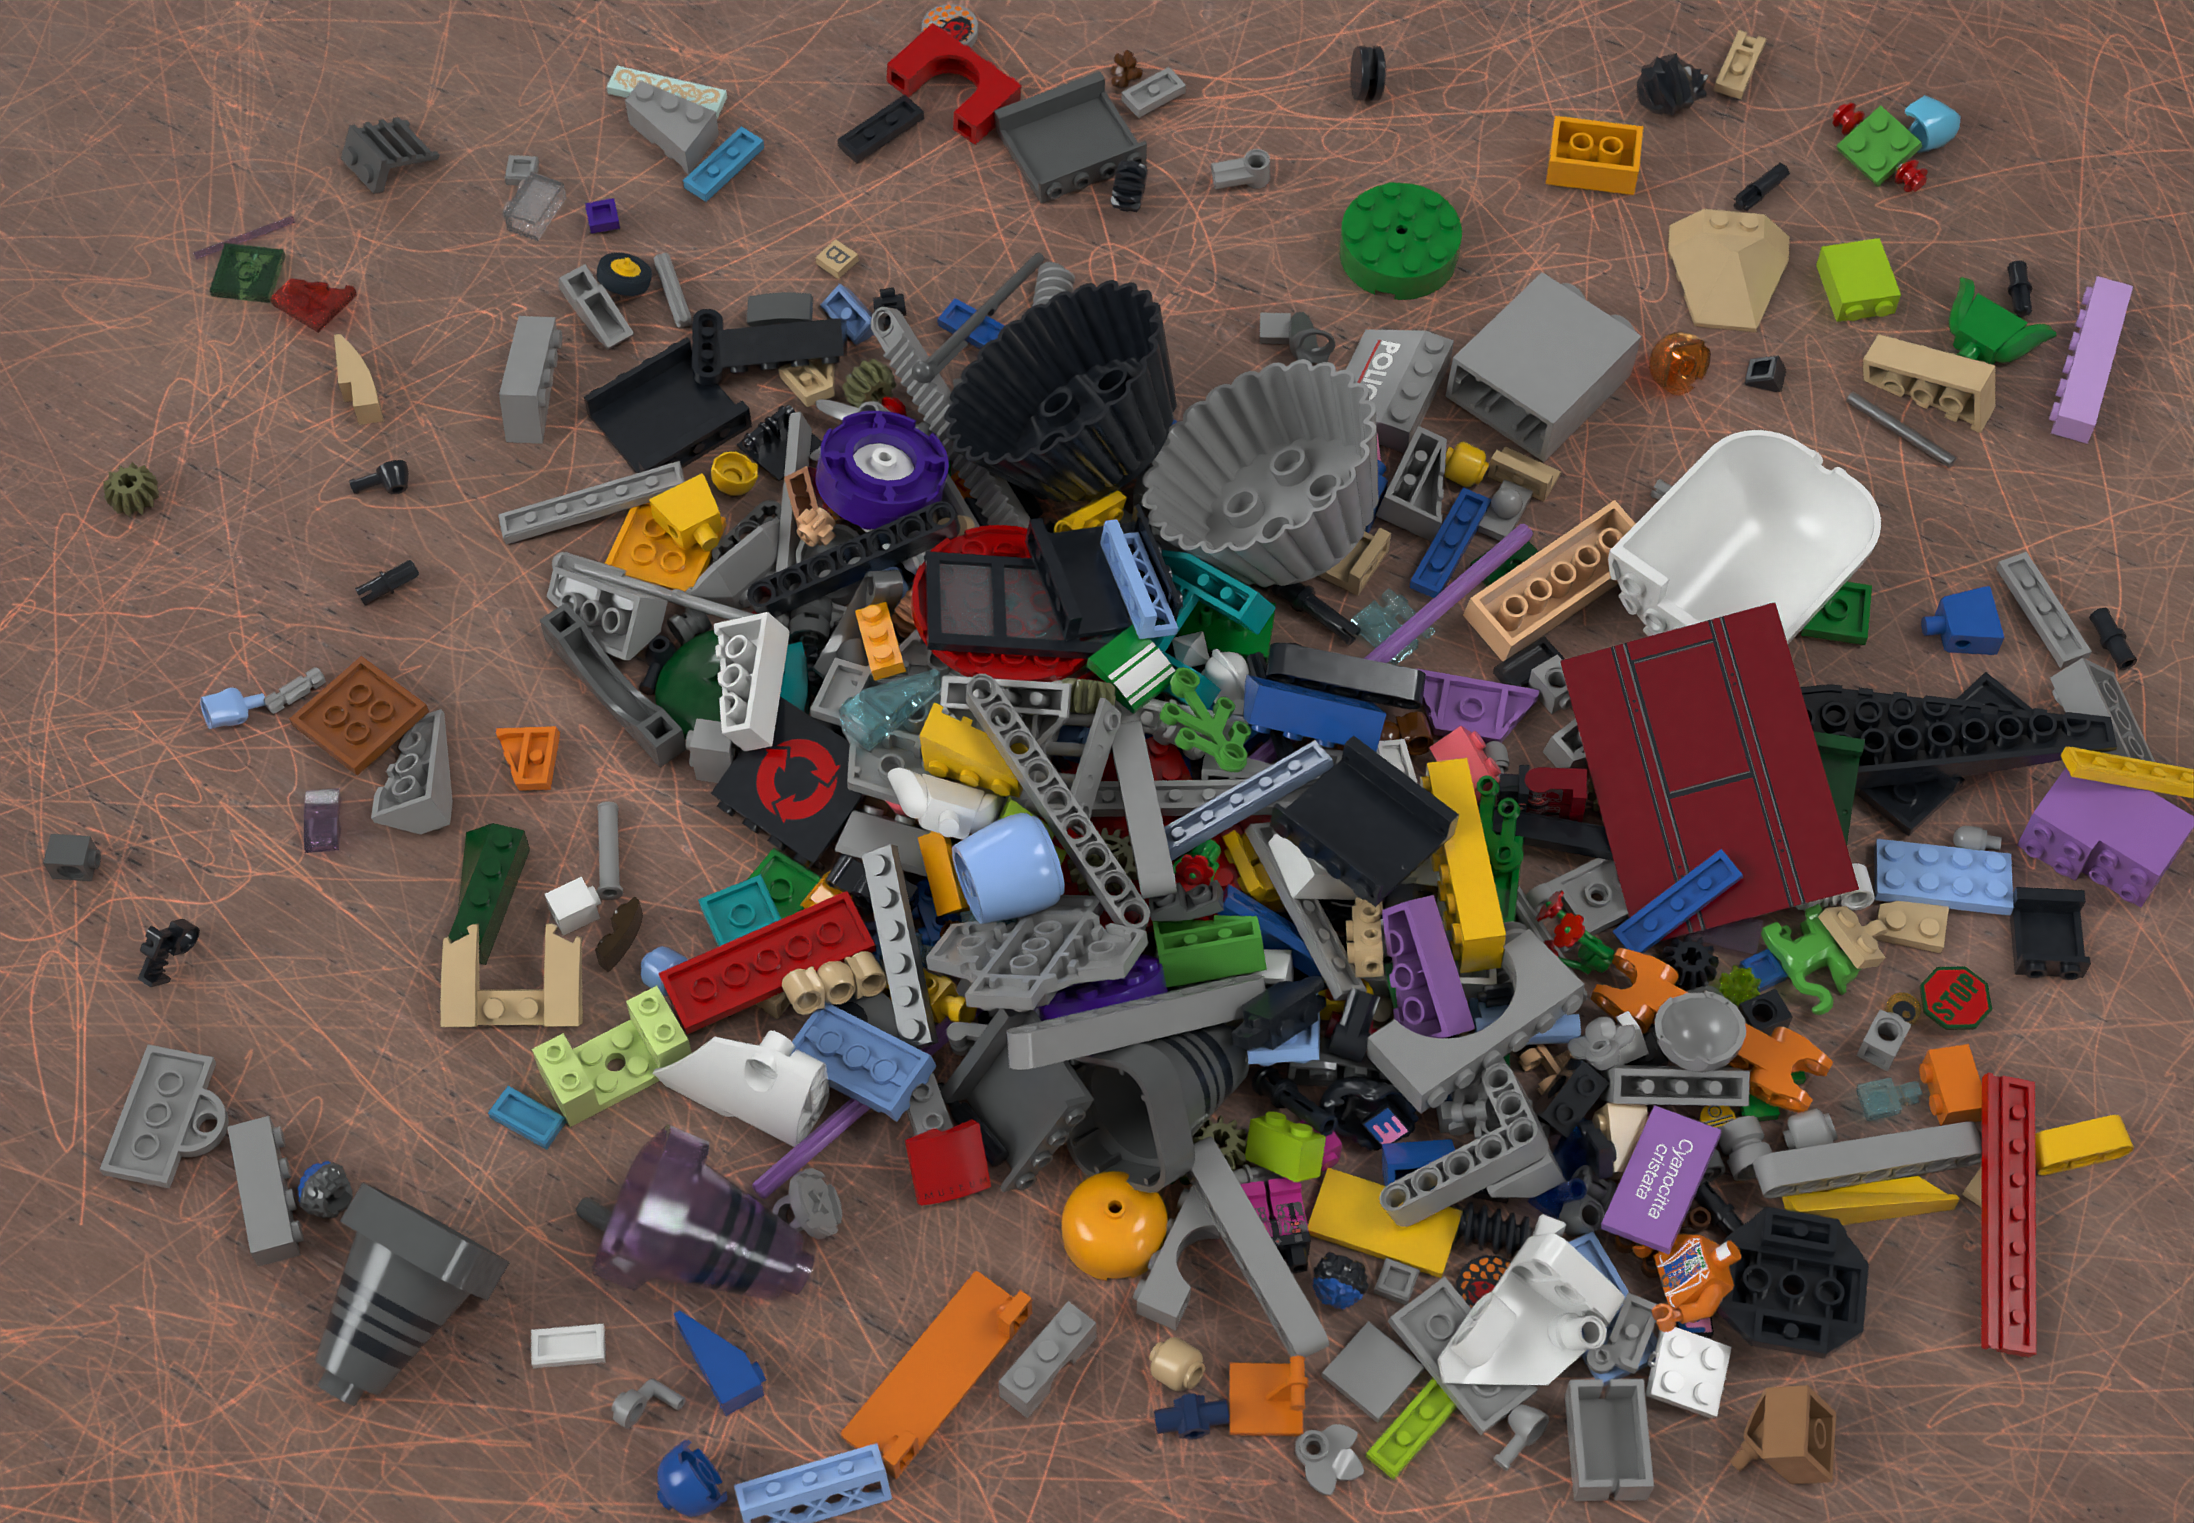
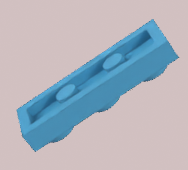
[683,126,764,202]

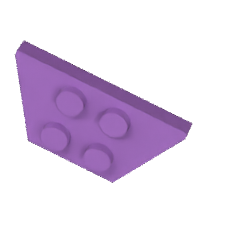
[1417,669,1539,744]

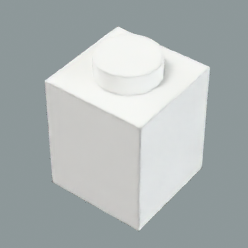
[545,877,601,936]

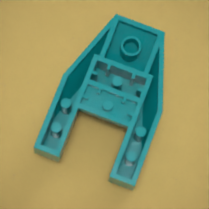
[1102,550,1276,710]

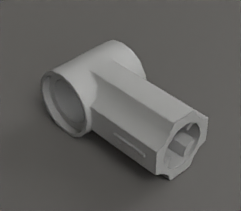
[1211,149,1270,189]

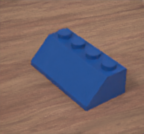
[1243,675,1386,752]

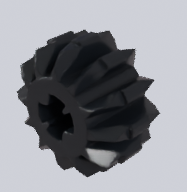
[1111,160,1148,212]
[1661,934,1719,991]

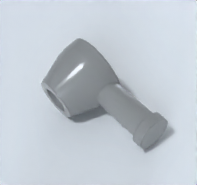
[1493,1404,1549,1471]

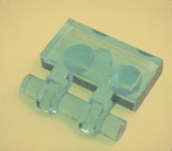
[1351,588,1435,665]

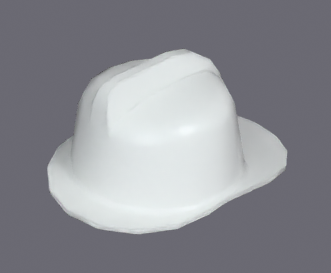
[1201,649,1251,715]

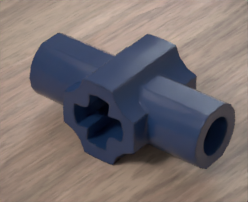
[1154,1393,1230,1440]

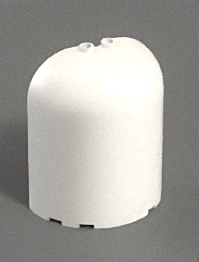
[1608,430,1881,644]

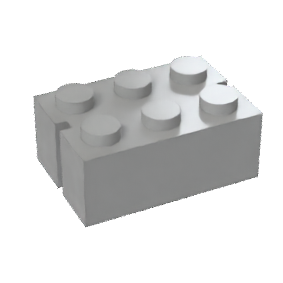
[1565,1379,1654,1501]

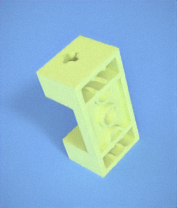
[532,986,692,1127]

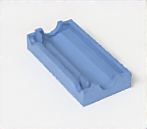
[790,1002,936,1122]

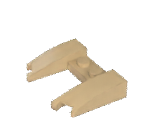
[441,923,583,1027]

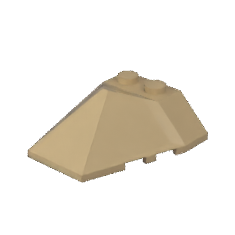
[1668,209,1789,332]

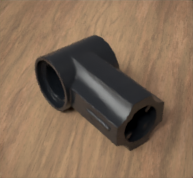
[1327,987,1380,1063]

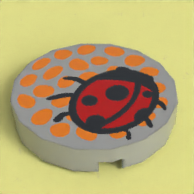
[921,4,978,47]

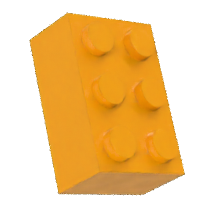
[1545,116,1644,195]

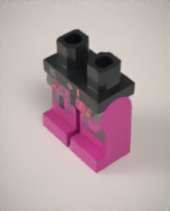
[1240,1177,1311,1274]

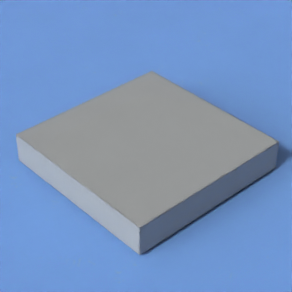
[1322,1321,1424,1423]

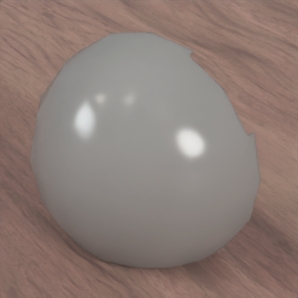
[1654,990,1747,1072]

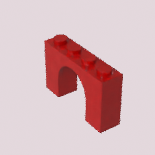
[887,23,1022,145]

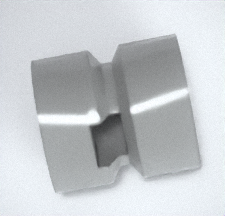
[1718,1116,1773,1181]

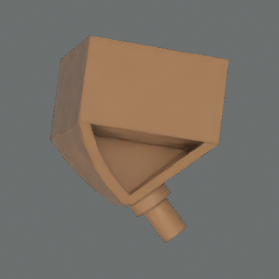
[1730,1385,1836,1484]

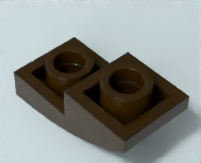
[595,897,643,973]

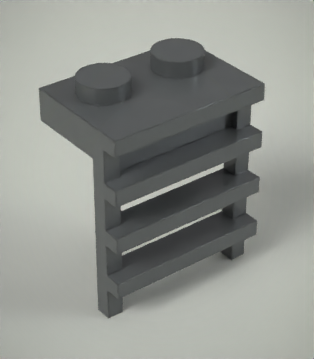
[341,117,440,194]

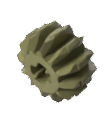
[842,359,897,408]
[103,462,159,517]
[1062,678,1116,714]
[1193,1115,1247,1171]

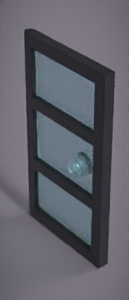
[924,551,1122,659]

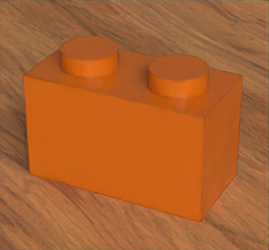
[1919,1044,1982,1126]

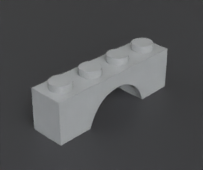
[1133,1186,1221,1331]

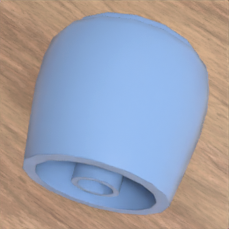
[952,813,1065,924]

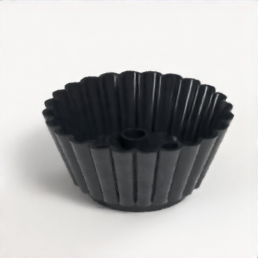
[944,280,1177,502]

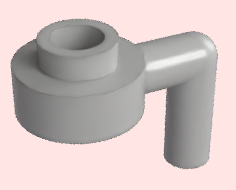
[612,1379,686,1429]

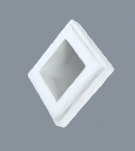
[1172,631,1209,667]

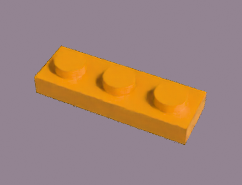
[855,602,906,681]

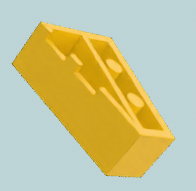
[919,702,1028,798]

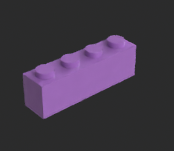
[1382,895,1475,1039]

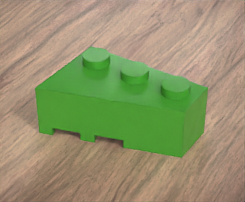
[1152,915,1267,987]

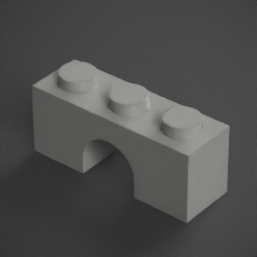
[998,1301,1096,1418]

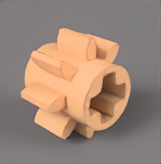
[796,508,836,547]

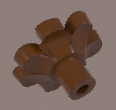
[1111,50,1143,88]

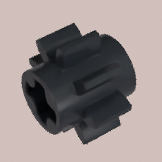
[873,287,906,326]

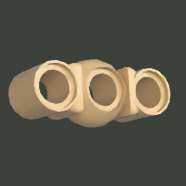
[782,951,888,1015]

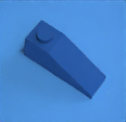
[673,1310,766,1416]

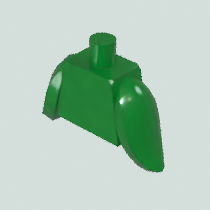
[1948,277,2057,365]

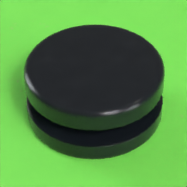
[1350,46,1386,101]

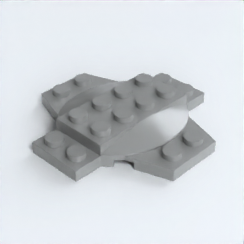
[810,629,966,805]
[926,895,1148,1012]

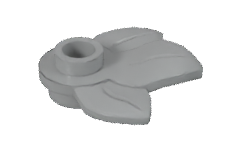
[1568,1017,1635,1070]
[1295,1424,1364,1496]

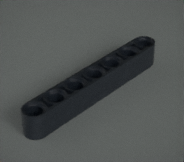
[747,501,961,618]

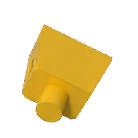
[649,473,722,551]

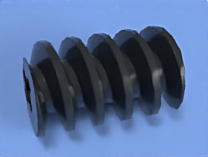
[1455,1201,1532,1259]

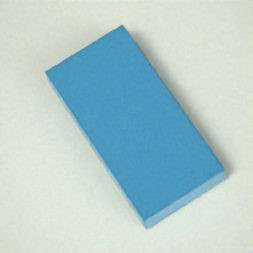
[488,1086,567,1150]

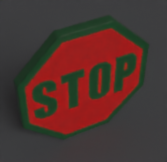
[1919,966,1992,1030]

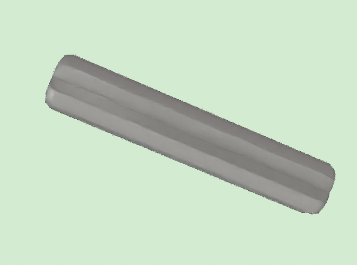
[654,252,692,329]

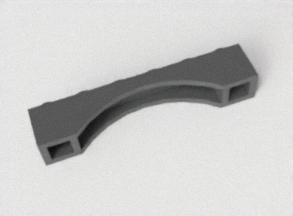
[540,602,686,768]

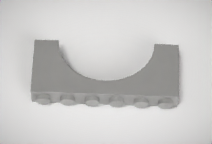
[1367,929,1585,1114]

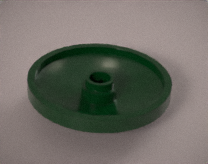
[655,630,723,739]

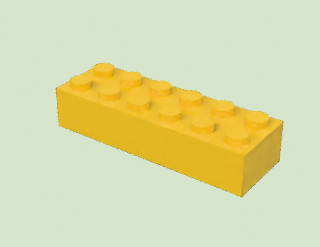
[1420,758,1506,973]

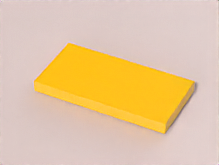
[1308,1168,1462,1279]

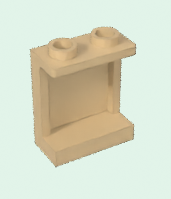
[1319,528,1391,596]

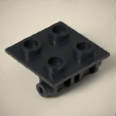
[737,404,822,482]

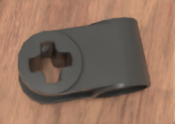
[1559,1165,1617,1237]

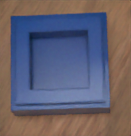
[1739,948,1788,994]

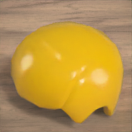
[711,451,758,495]

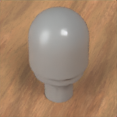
[1483,741,1509,779]
[1953,825,2002,851]

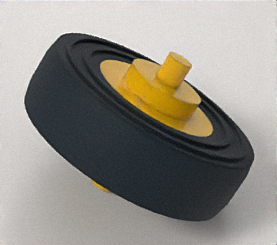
[597,253,652,296]

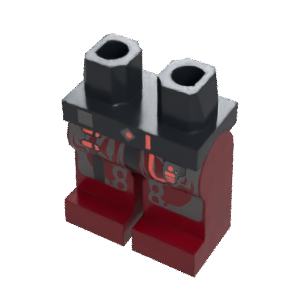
[1497,765,1587,822]

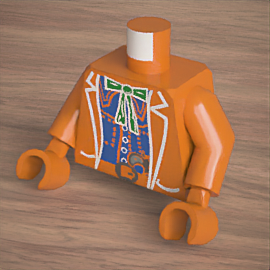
[1632,1234,1741,1333]

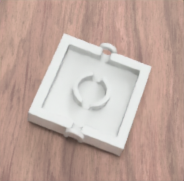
[1645,1327,1732,1418]

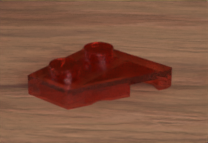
[270,278,357,333]

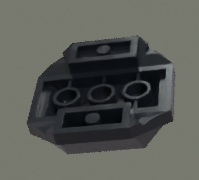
[1716,1207,1869,1359]

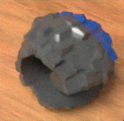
[298,1161,353,1219]

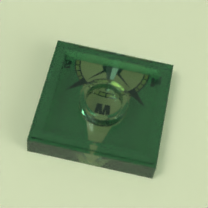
[209,243,285,303]

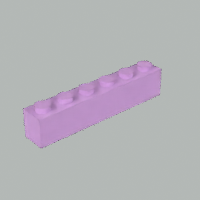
[2049,276,2133,444]

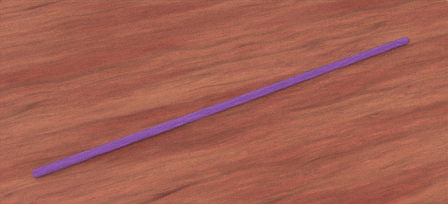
[753,524,1533,1199]

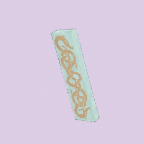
[607,66,727,119]

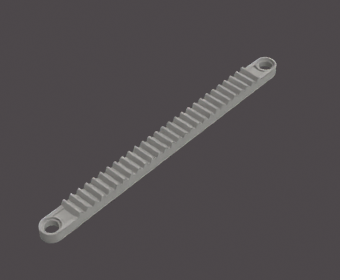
[871,306,1031,528]

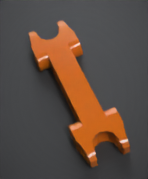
[1590,948,1833,1113]

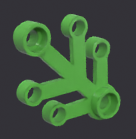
[1159,667,1251,772]

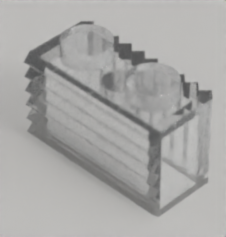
[503,171,567,242]

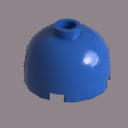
[657,1440,728,1517]

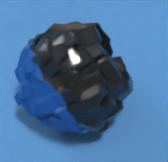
[1312,1252,1369,1310]

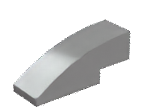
[558,264,634,350]

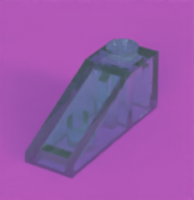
[839,669,941,751]

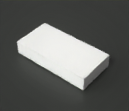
[531,1324,606,1369]

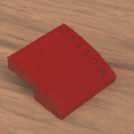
[905,1119,991,1206]

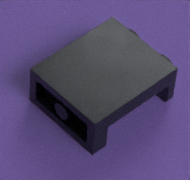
[2010,887,2091,980]

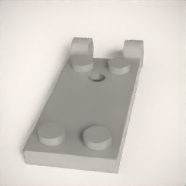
[1525,858,1629,953]

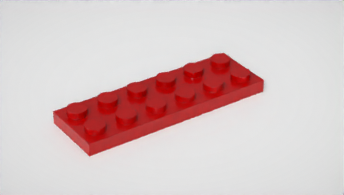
[658,891,876,1034]

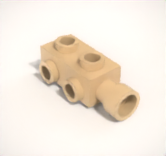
[1346,896,1384,977]

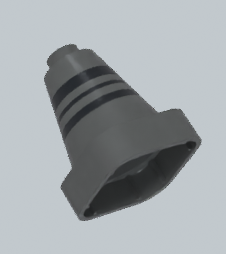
[1066,1023,1249,1193]
[315,1182,510,1406]

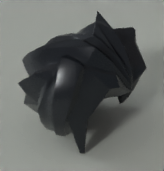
[1637,53,1708,116]

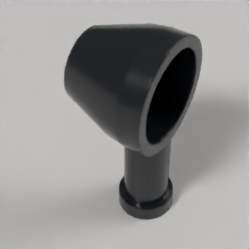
[349,460,409,494]
[639,635,677,695]

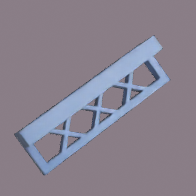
[1100,519,1178,639]
[734,1443,892,1523]

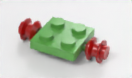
[1832,103,1928,192]

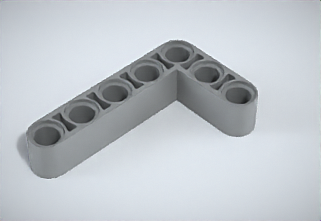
[1380,1063,1549,1227]

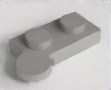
[1586,1293,1657,1374]

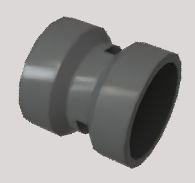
[667,607,712,645]

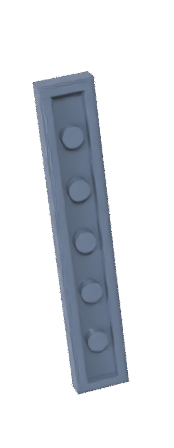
[1164,740,1334,861]

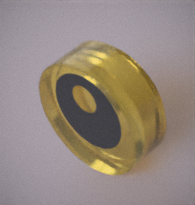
[1884,992,1921,1027]

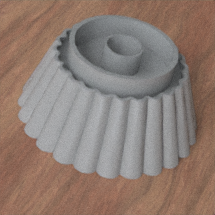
[1142,359,1379,587]

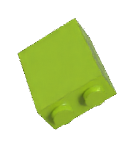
[1816,238,1901,322]

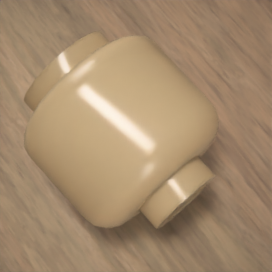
[1149,1337,1205,1392]

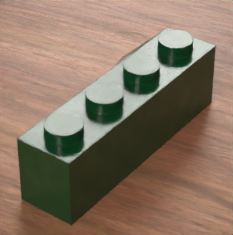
[448,823,530,965]

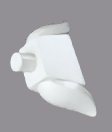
[888,768,1005,840]

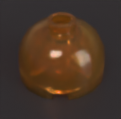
[1648,332,1711,395]

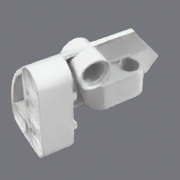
[653,1031,830,1147]
[1437,1233,1625,1385]

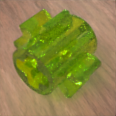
[1719,965,1762,1006]

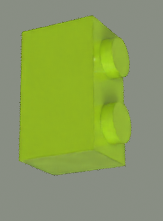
[1245,1112,1326,1183]

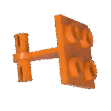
[1229,1356,1309,1436]

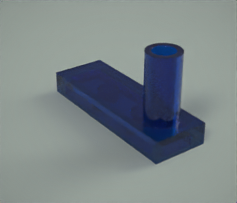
[1528,1117,1590,1220]

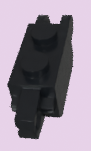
[1232,975,1327,1050]

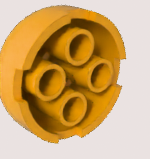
[1061,1171,1168,1281]

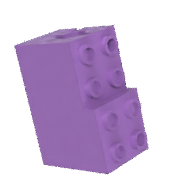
[2017,767,2194,907]

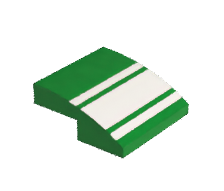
[1086,624,1175,714]

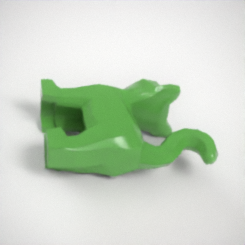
[1761,904,1862,1015]

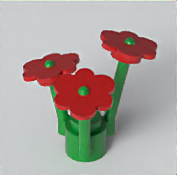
[1535,890,1614,975]

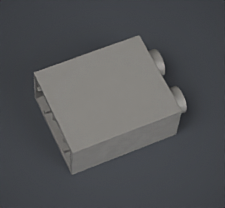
[1446,272,1641,462]

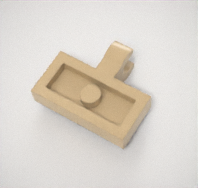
[1818,906,1888,969]

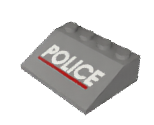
[1346,329,1454,453]

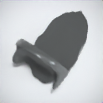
[1289,312,1335,364]

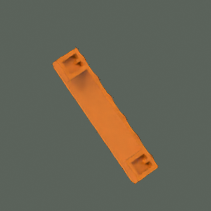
[841,1271,1033,1480]

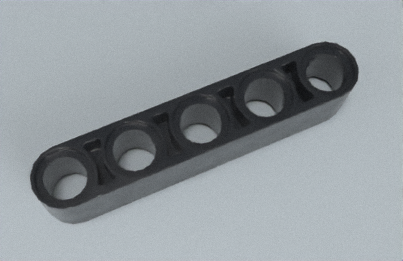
[1266,643,1426,710]

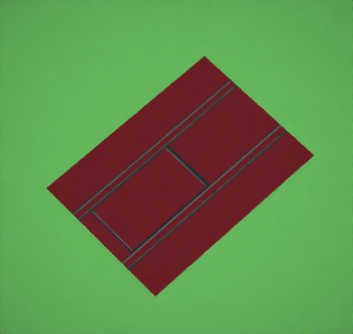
[1560,602,1859,941]

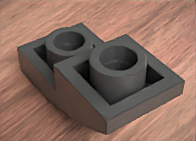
[747,292,813,327]
[1149,880,1224,921]

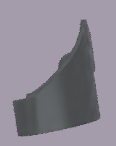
[813,570,903,679]

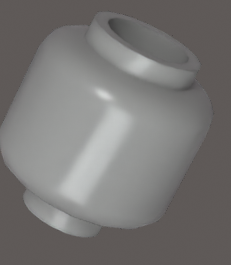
[1783,1108,1838,1150]

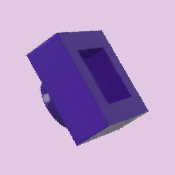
[585,198,620,234]

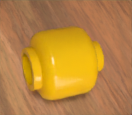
[1444,442,1489,488]

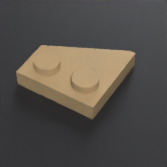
[779,359,835,407]
[1875,901,1949,953]

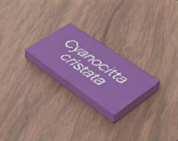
[1601,1105,1721,1255]

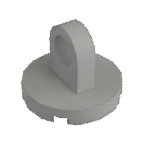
[773,1168,842,1240]

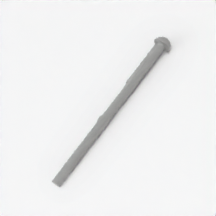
[552,552,756,620]

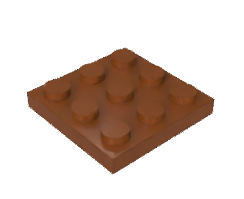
[289,656,429,776]

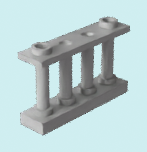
[1002,698,1122,835]

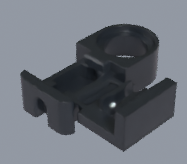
[138,919,200,988]

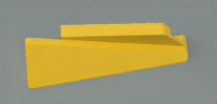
[1782,1176,1960,1225]

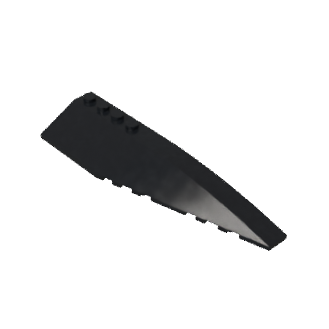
[1800,684,2117,789]

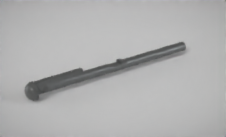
[912,253,1044,384]

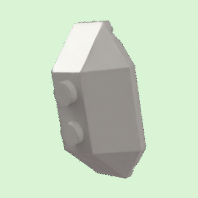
[685,517,780,615]
[940,676,1072,748]

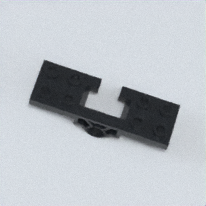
[1858,672,2033,837]

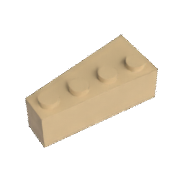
[1863,334,1995,434]

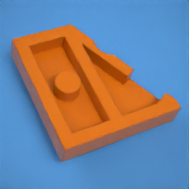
[496,726,560,791]

